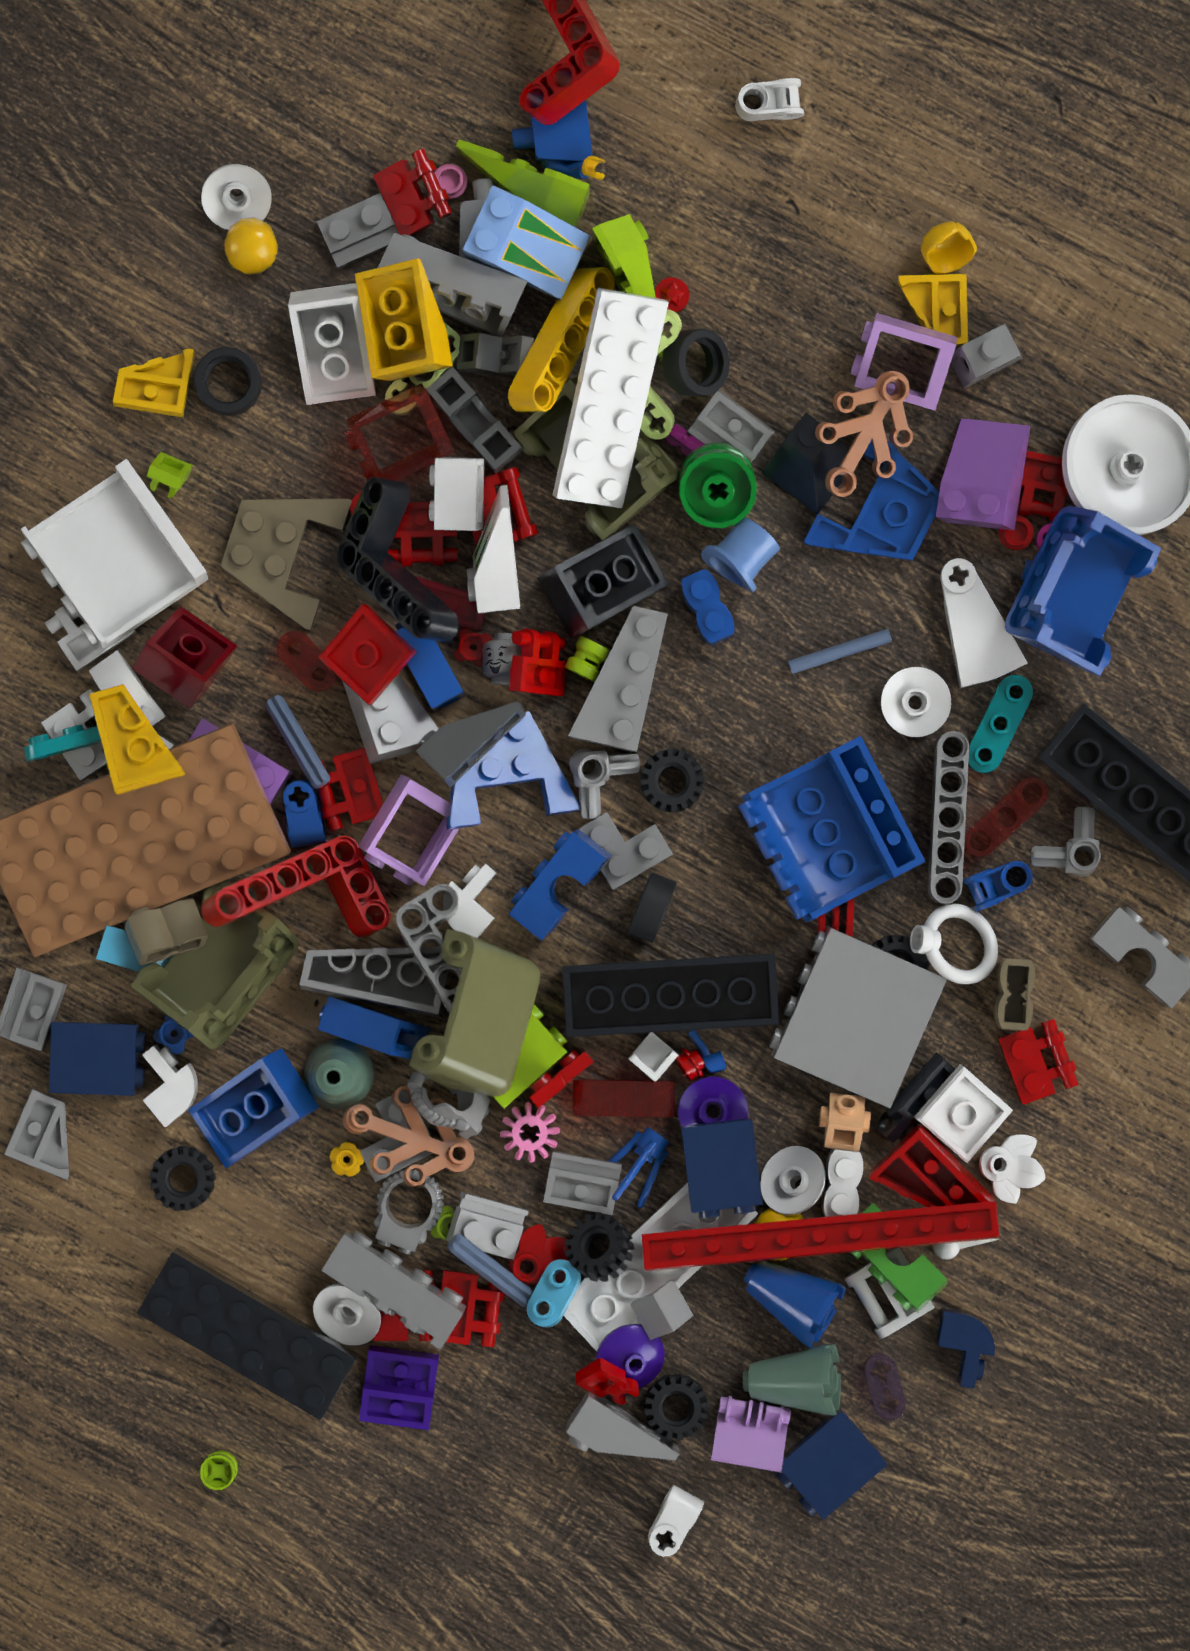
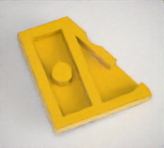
[898,274,968,347]
[113,349,195,417]

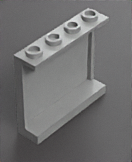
[769,926,947,1108]

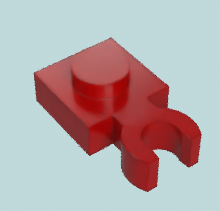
[575,1357,639,1405]

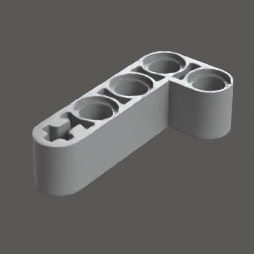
[396,884,462,1014]

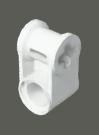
[735,78,804,121]
[648,1485,704,1557]

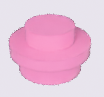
[435,164,468,199]

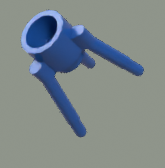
[608,1127,670,1208]

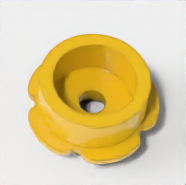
[330,1142,364,1177]

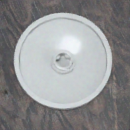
[1062,395,1190,536]

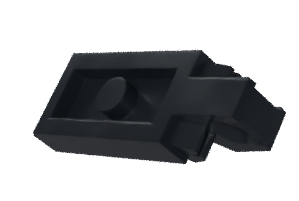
[874,1052,955,1143]

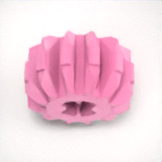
[500,1102,560,1163]

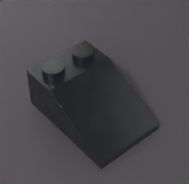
[537,524,669,639]

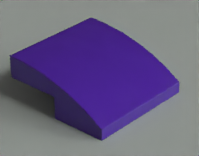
[359,1345,439,1430]

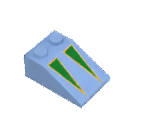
[463,185,591,301]

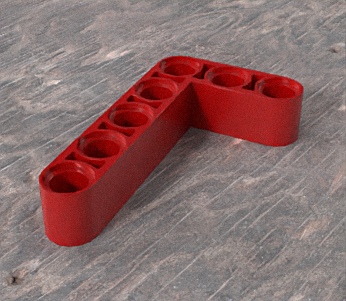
[519,0,620,125]
[201,835,391,938]

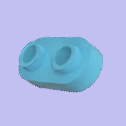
[527,1259,581,1328]

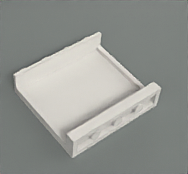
[21,459,208,650]

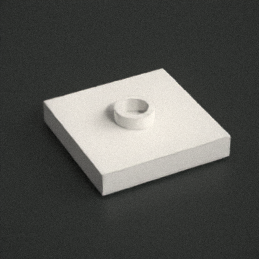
[914,1064,1013,1163]

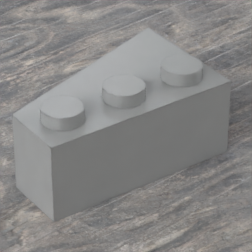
[343,674,439,764]

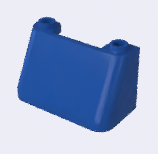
[1005,506,1162,676]

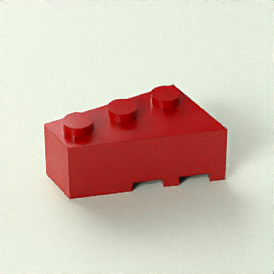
[868,1123,994,1207]

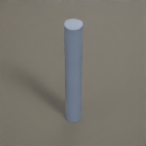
[788,628,892,674]

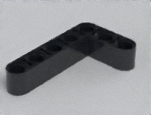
[337,477,458,642]

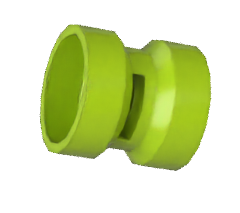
[564,636,610,683]
[200,1450,238,1490]

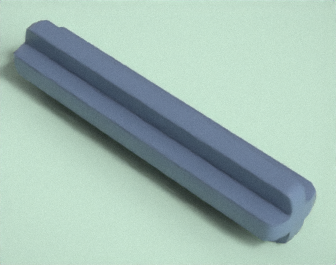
[265,695,330,789]
[447,1234,533,1307]

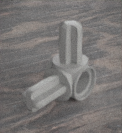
[569,748,640,819]
[1031,806,1101,877]

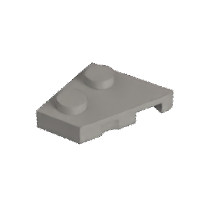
[4,1088,69,1180]

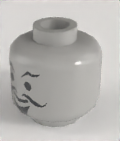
[482,633,522,685]

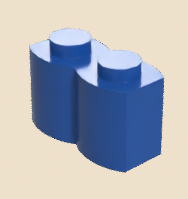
[681,569,734,646]

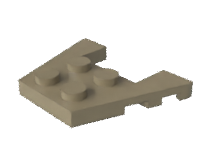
[220,499,352,631]

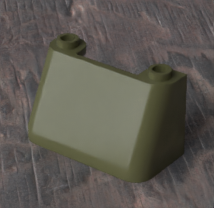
[513,376,679,541]
[131,880,299,1049]
[409,930,540,1096]

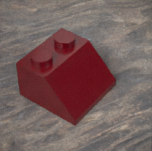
[133,606,237,709]

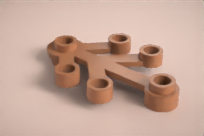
[815,371,913,497]
[343,1086,474,1187]

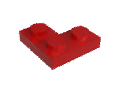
[529,1050,594,1108]

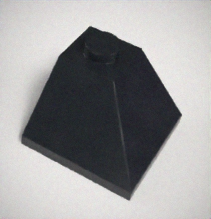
[762,412,849,515]

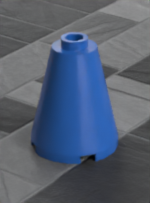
[744,1260,846,1349]

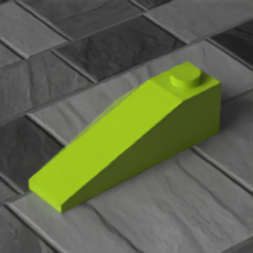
[456,140,590,228]
[592,214,663,362]

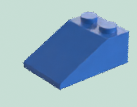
[188,1048,319,1169]

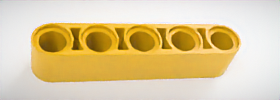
[508,267,615,412]

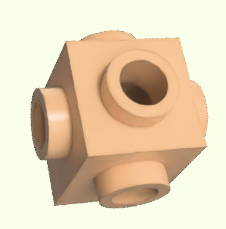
[819,1092,871,1151]

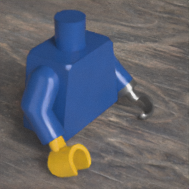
[511,100,606,180]

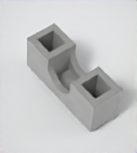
[1087,906,1190,1008]

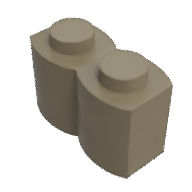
[124,898,209,966]
[993,958,1035,1031]

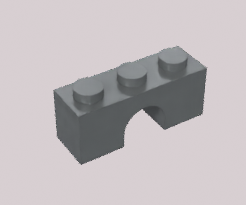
[426,367,522,474]

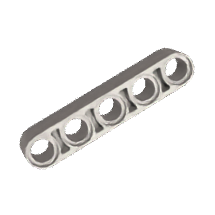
[927,731,969,904]

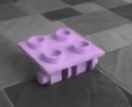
[711,1396,791,1472]

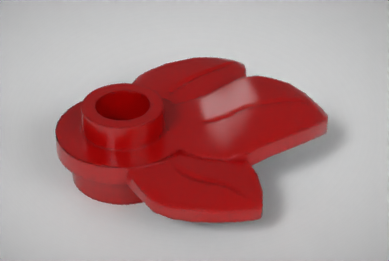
[509,1224,570,1285]

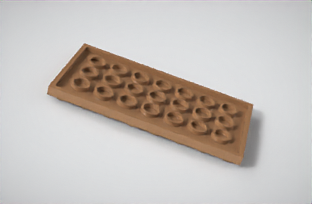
[0,723,291,958]

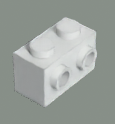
[429,457,484,531]

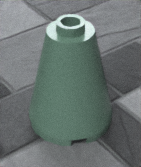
[304,1039,374,1109]
[743,1344,841,1415]

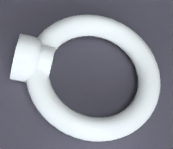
[910,904,998,984]

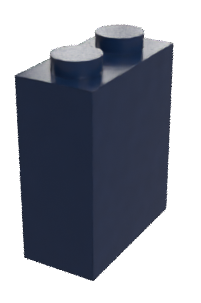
[49,1021,146,1096]
[681,1118,762,1218]
[776,1407,888,1520]

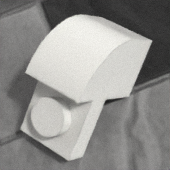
[89,650,166,726]
[443,864,497,938]
[143,1045,198,1128]

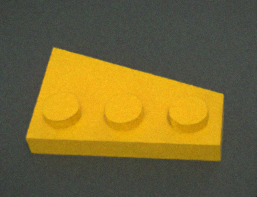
[89,684,186,795]

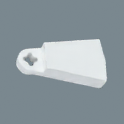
[940,558,1028,689]

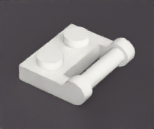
[844,1248,935,1339]

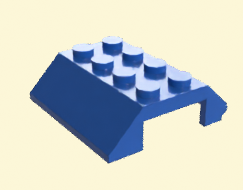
[738,736,925,922]

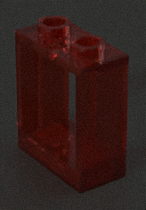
[344,383,455,480]

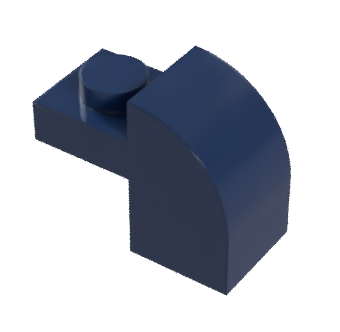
[936,1308,995,1389]

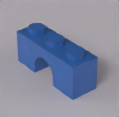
[509,829,612,941]

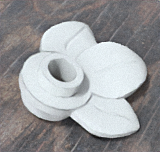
[979,1134,1045,1204]

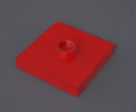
[318,604,417,705]

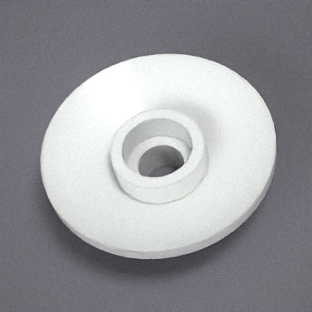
[201,164,272,230]
[881,667,951,737]
[760,1146,826,1215]
[313,1284,381,1346]

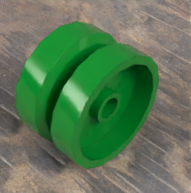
[678,442,757,528]

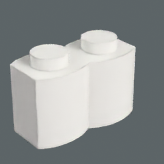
[821,1148,863,1217]

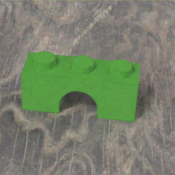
[850,1203,948,1313]

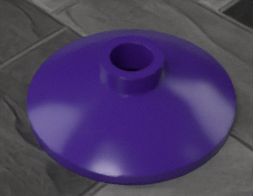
[678,1077,749,1126]
[596,1324,665,1388]

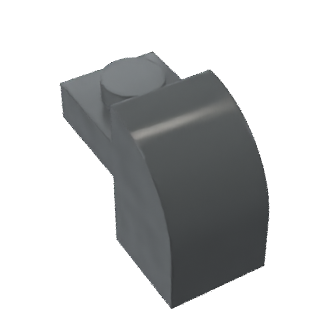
[456,333,534,377]

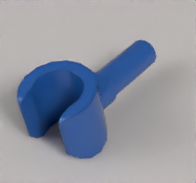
[688,1030,726,1073]

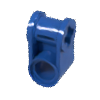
[283,779,327,849]
[963,861,1033,912]

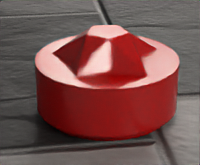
[655,277,690,314]

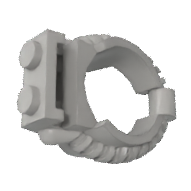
[407,1072,491,1139]
[374,1169,444,1255]

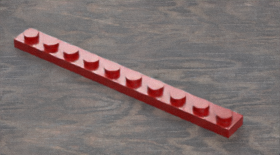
[641,1201,1000,1271]

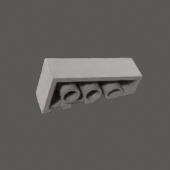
[378,233,528,337]
[568,606,668,753]
[300,946,449,1019]
[321,1230,466,1350]

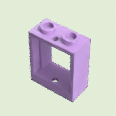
[850,313,957,411]
[359,774,459,886]

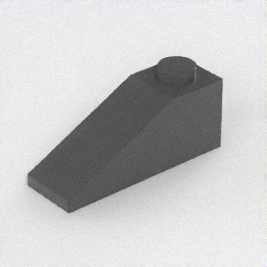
[416,701,526,788]

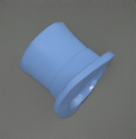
[701,517,780,593]

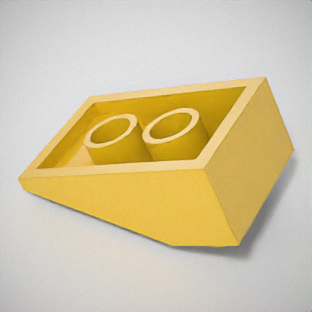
[355,258,453,381]

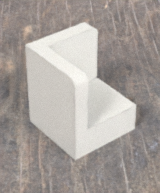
[628,1032,678,1082]

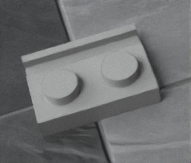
[317,193,399,270]
[688,390,775,463]
[0,968,67,1051]
[543,1151,622,1215]
[446,1191,529,1260]

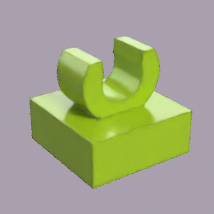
[146,452,193,498]

